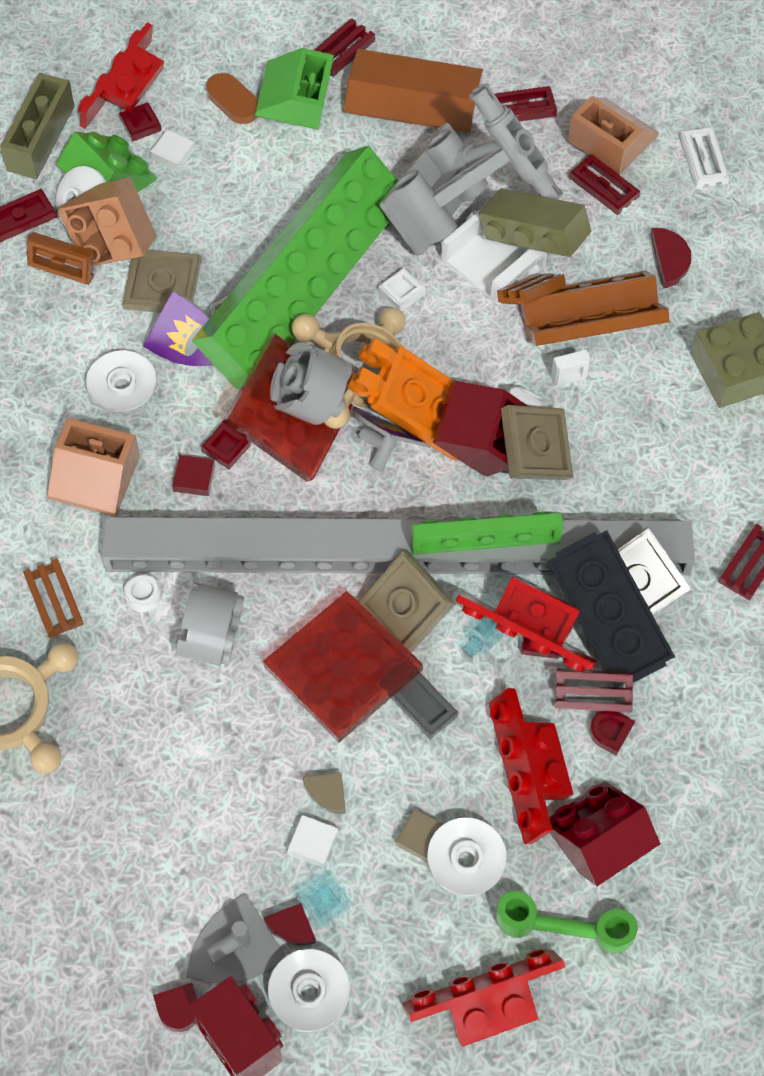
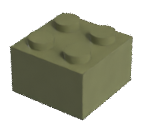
[690,312,764,408]

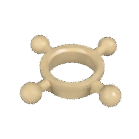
[292,307,406,429]
[0,643,79,774]

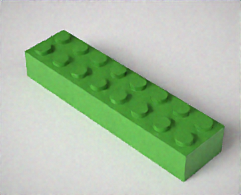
[191,145,398,389]

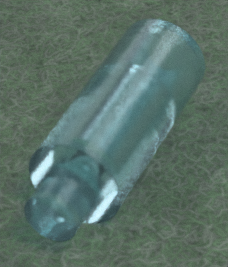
[462,607,506,658]

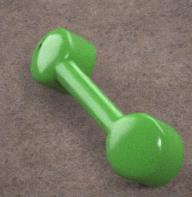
[496,891,638,953]

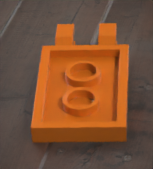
[346,338,458,461]

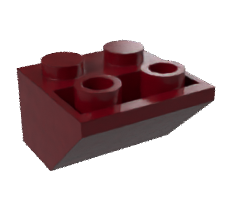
[433,381,528,477]
[549,781,661,887]

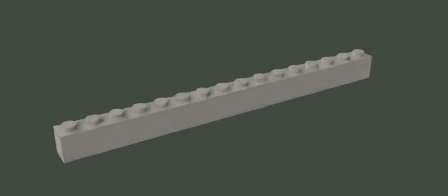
[101,514,695,575]

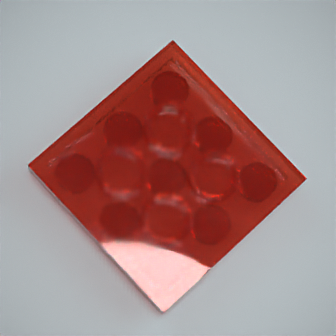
[222,334,353,482]
[263,591,423,743]

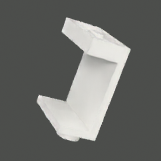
[441,208,548,307]

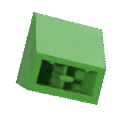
[255,48,334,130]
[56,131,157,192]

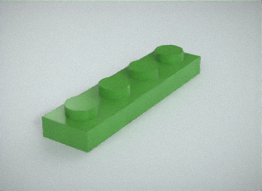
[411,511,563,555]

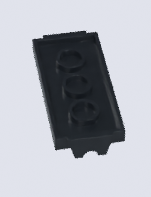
[547,530,675,688]

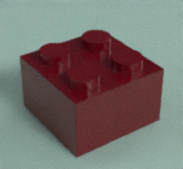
[189,976,284,1076]

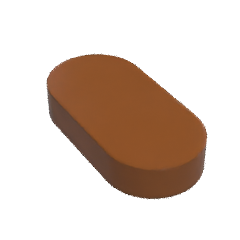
[206,73,258,124]

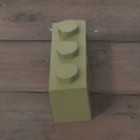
[0,72,75,179]
[479,188,592,258]

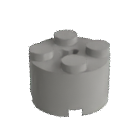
[270,342,352,425]
[176,582,245,666]

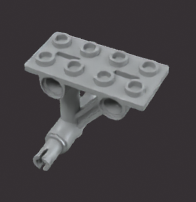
[380,83,563,256]

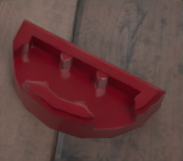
[650,228,691,289]

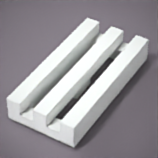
[680,127,729,188]

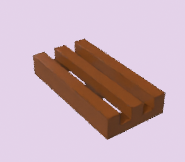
[27,232,95,285]
[497,273,566,305]
[23,558,84,638]

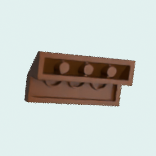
[343,49,483,133]
[518,271,670,346]

